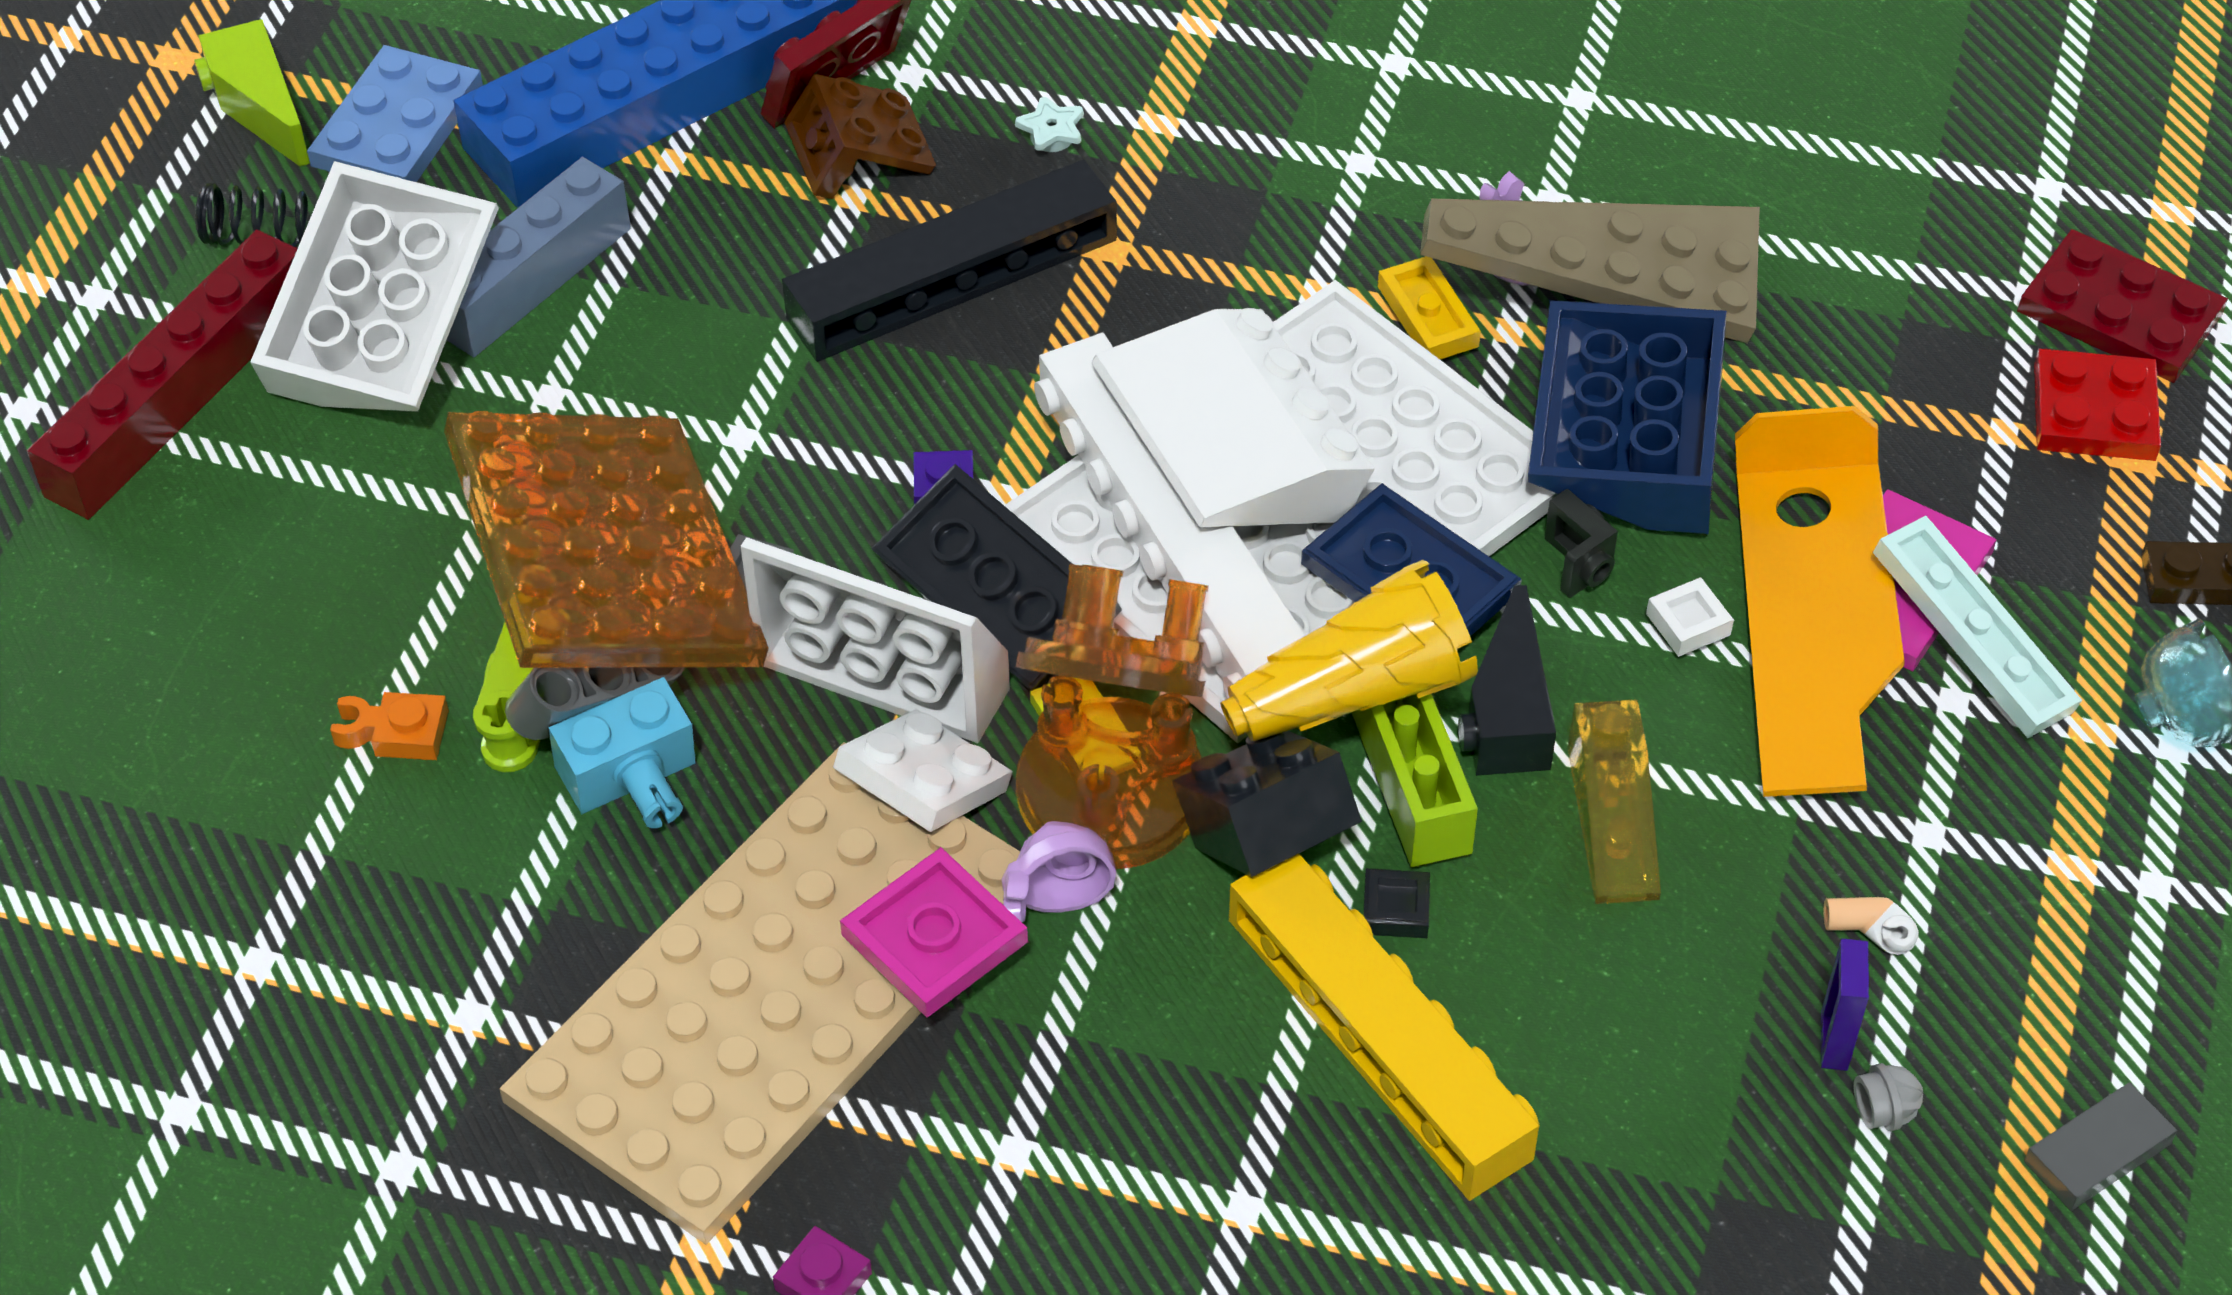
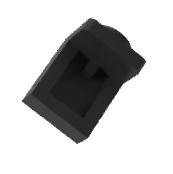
[1544,489,1618,598]

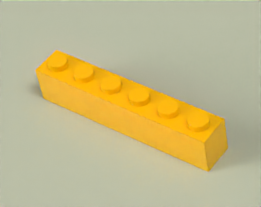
[1229,854,1540,1201]

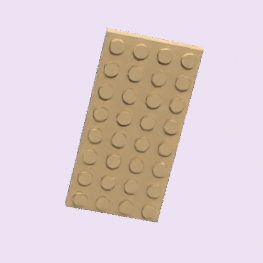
[499,742,1020,1245]

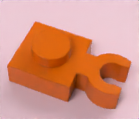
[330,692,449,760]

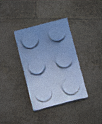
[307,45,483,182]

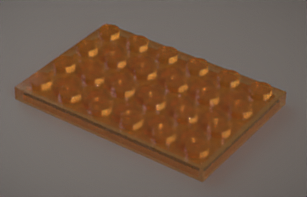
[444,411,769,668]

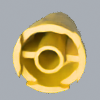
[1220,560,1478,741]

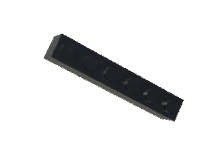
[782,159,1117,362]

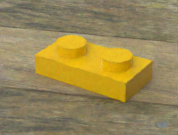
[1378,256,1481,359]

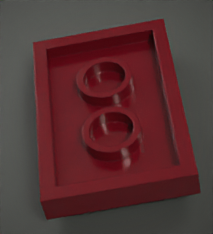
[760,0,911,129]
[2017,229,2228,383]

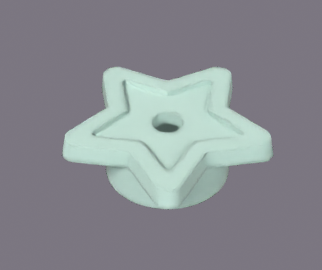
[1015,97,1084,152]

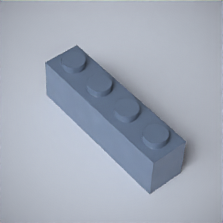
[447,156,631,357]

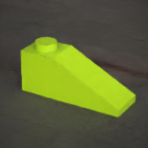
[194,19,310,166]

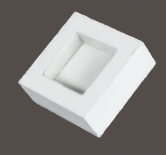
[1646,577,1734,657]

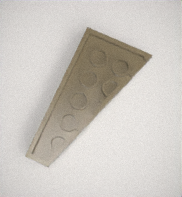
[1420,198,1760,343]

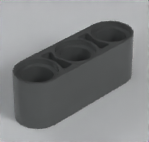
[505,631,686,740]

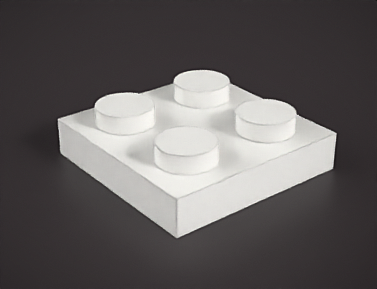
[833,709,1013,832]

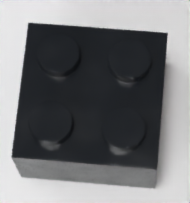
[1172,731,1362,877]

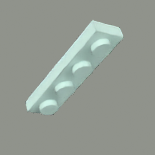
[1873,516,2082,738]

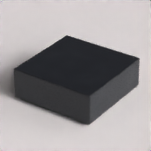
[1363,868,1430,939]

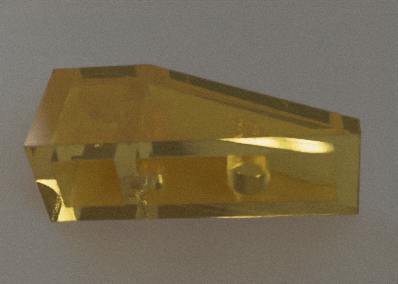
[1568,700,1661,904]

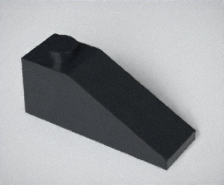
[1458,585,1556,776]

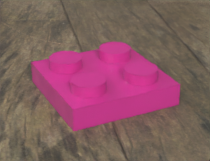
[840,847,1028,1018]

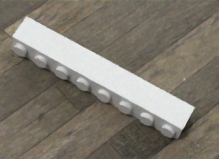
[1034,332,1305,699]

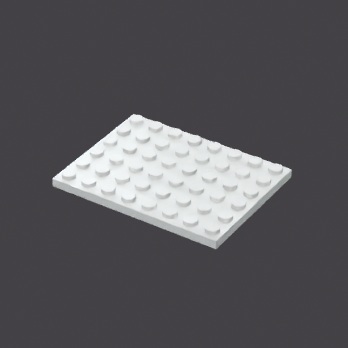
[1004,280,1558,743]

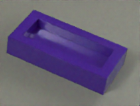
[1821,939,1869,1071]

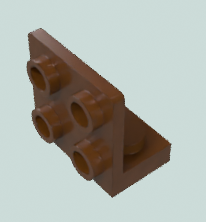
[784,74,936,199]

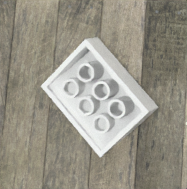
[250,161,499,411]
[1091,308,1375,527]
[741,537,1010,743]

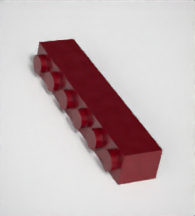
[26,229,298,520]

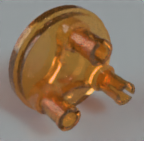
[1016,564,1209,697]
[1016,675,1202,869]

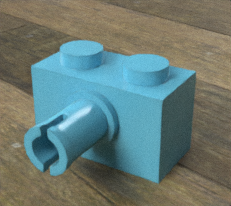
[548,677,696,828]

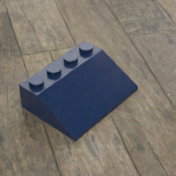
[1528,301,1727,534]

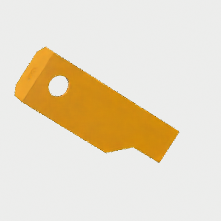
[1735,406,1904,797]

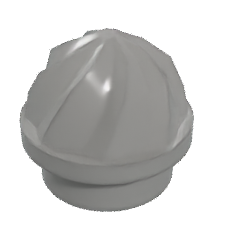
[1854,1063,1923,1131]

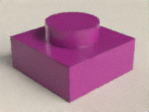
[773,1226,872,1295]

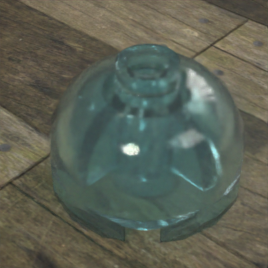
[2134,619,2232,747]

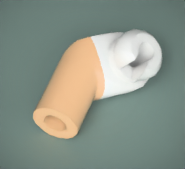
[1824,897,1919,955]

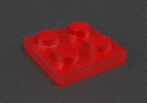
[2034,348,2161,461]

